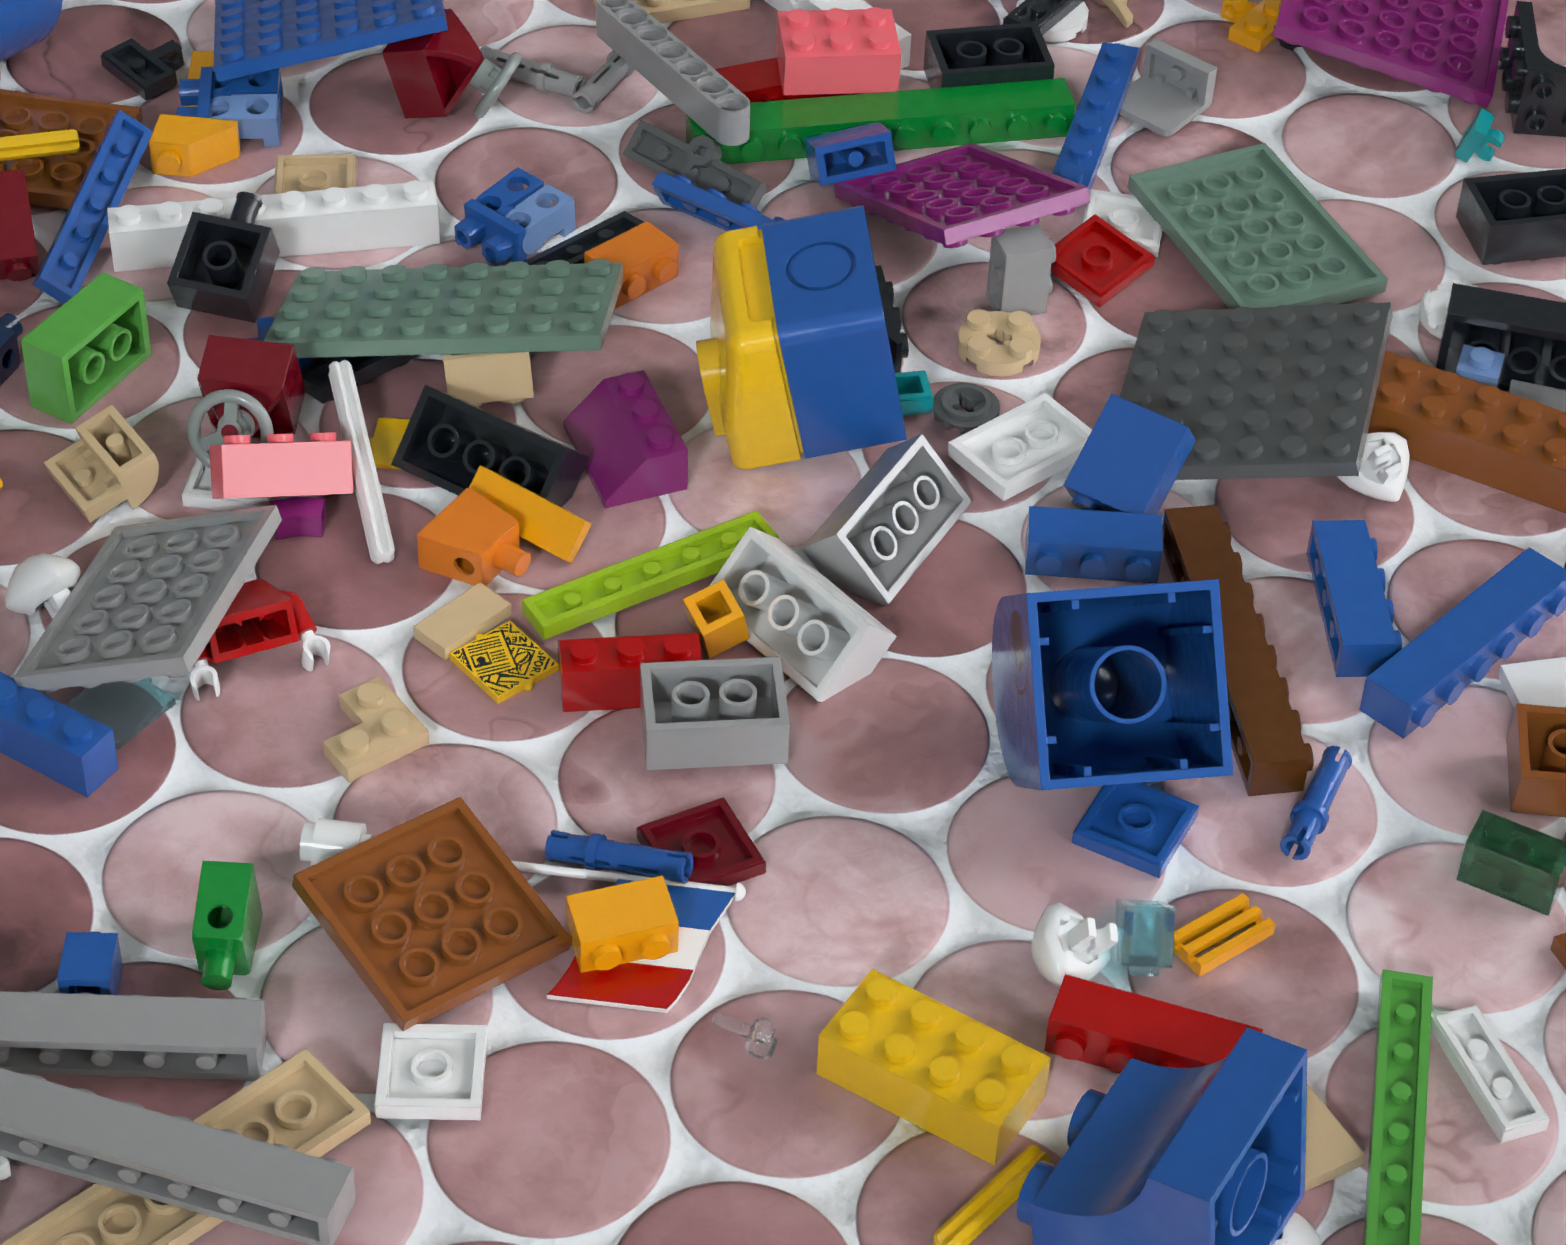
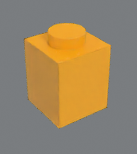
[683,579,750,659]

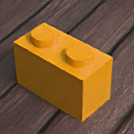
[566,875,679,973]

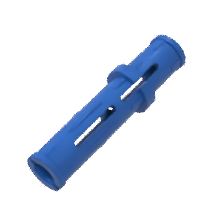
[1280,746,1352,860]
[545,830,693,884]

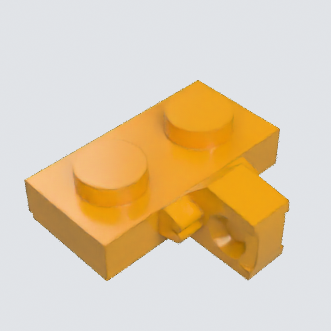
[1220,0,1281,53]

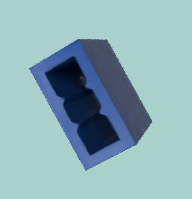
[1064,394,1196,515]

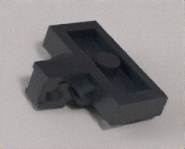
[100,38,185,101]

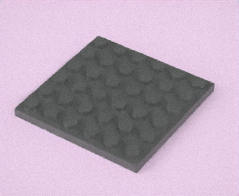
[1120,301,1393,480]

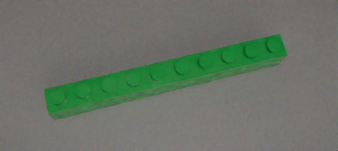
[686,78,1075,164]

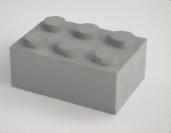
[640,657,790,770]

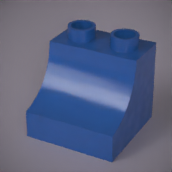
[1017,1028,1308,1245]

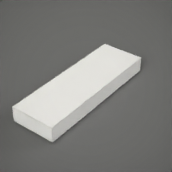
[1431,1005,1550,1143]

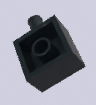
[167,192,280,323]

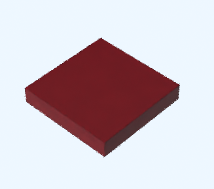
[637,797,766,886]

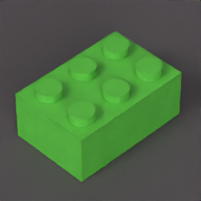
[20,272,152,424]

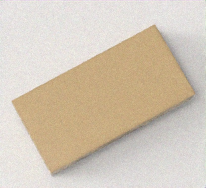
[413,582,512,660]

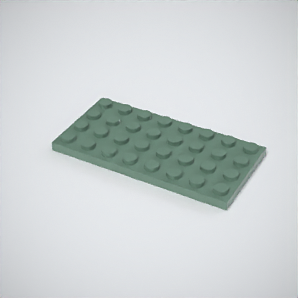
[264,259,624,358]

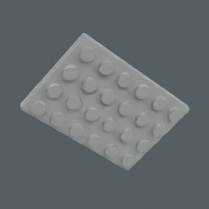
[13,505,282,693]

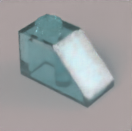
[1116,899,1175,976]

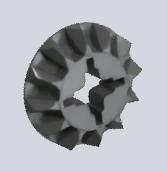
[933,383,1000,434]

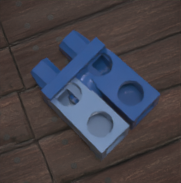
[177,67,284,147]
[454,167,576,266]

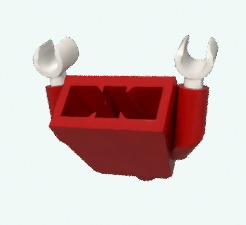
[190,579,331,701]

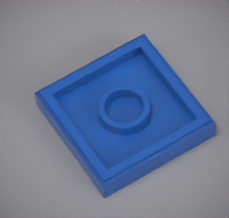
[1072,783,1199,879]

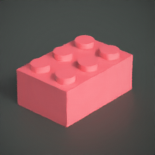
[775,7,902,95]

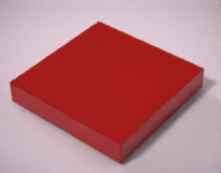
[1051,214,1155,308]

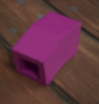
[269,497,326,540]

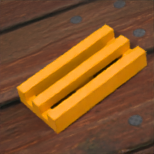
[1167,893,1276,977]

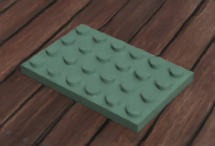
[1127,143,1388,309]

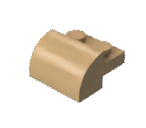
[44,405,159,523]

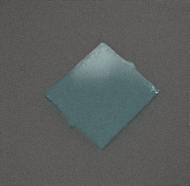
[66,678,176,750]

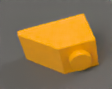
[149,114,241,177]

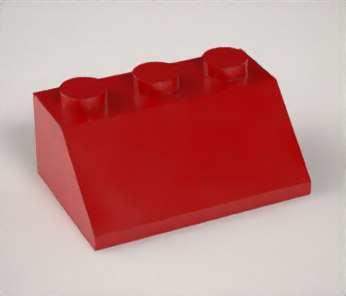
[557,633,702,712]

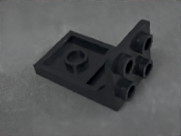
[1499,1,1566,137]

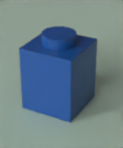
[57,932,123,995]

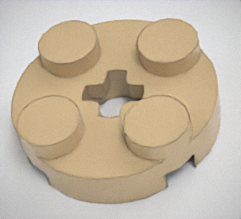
[957,309,1041,376]

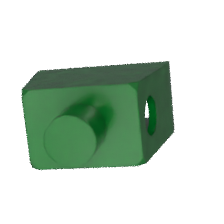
[192,860,263,991]

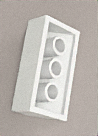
[710,527,897,702]

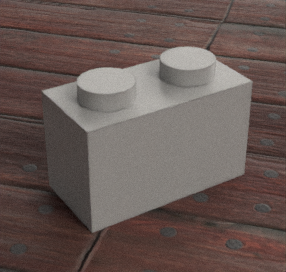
[986,223,1056,315]

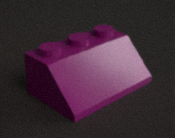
[563,370,688,508]

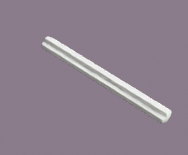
[328,360,395,564]

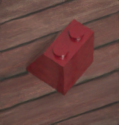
[0,169,40,281]

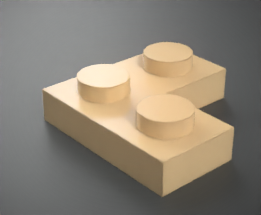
[323,676,430,783]

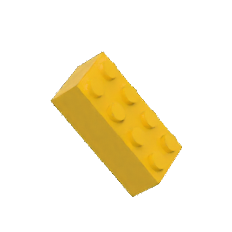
[816,969,1051,1166]

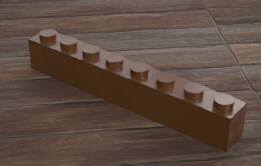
[1162,505,1314,796]

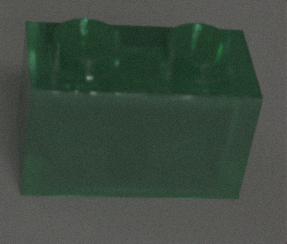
[1456,810,1566,916]

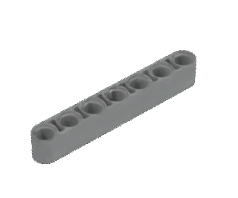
[596,0,750,146]

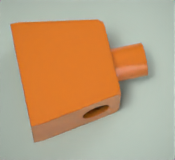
[417,487,531,586]

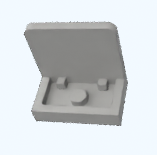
[1119,38,1217,137]

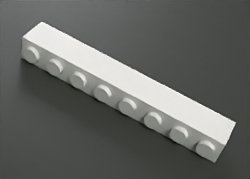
[107,180,440,272]

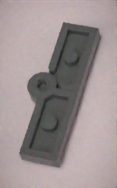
[623,120,768,208]

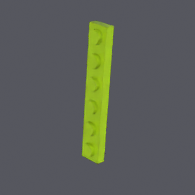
[522,510,779,640]

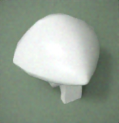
[1336,432,1410,502]
[5,553,81,619]
[1031,903,1118,988]

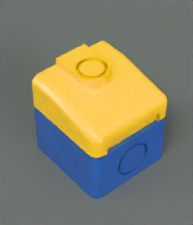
[696,205,907,470]

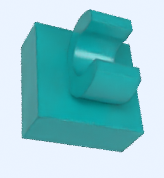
[1454,108,1505,163]

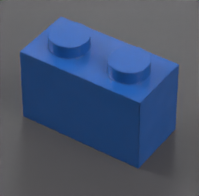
[804,122,897,186]

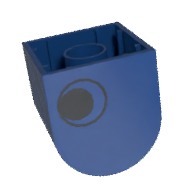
[992,579,1234,791]

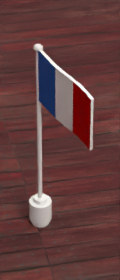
[300,818,746,1013]

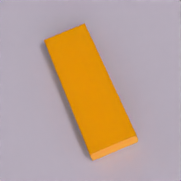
[469,465,592,563]

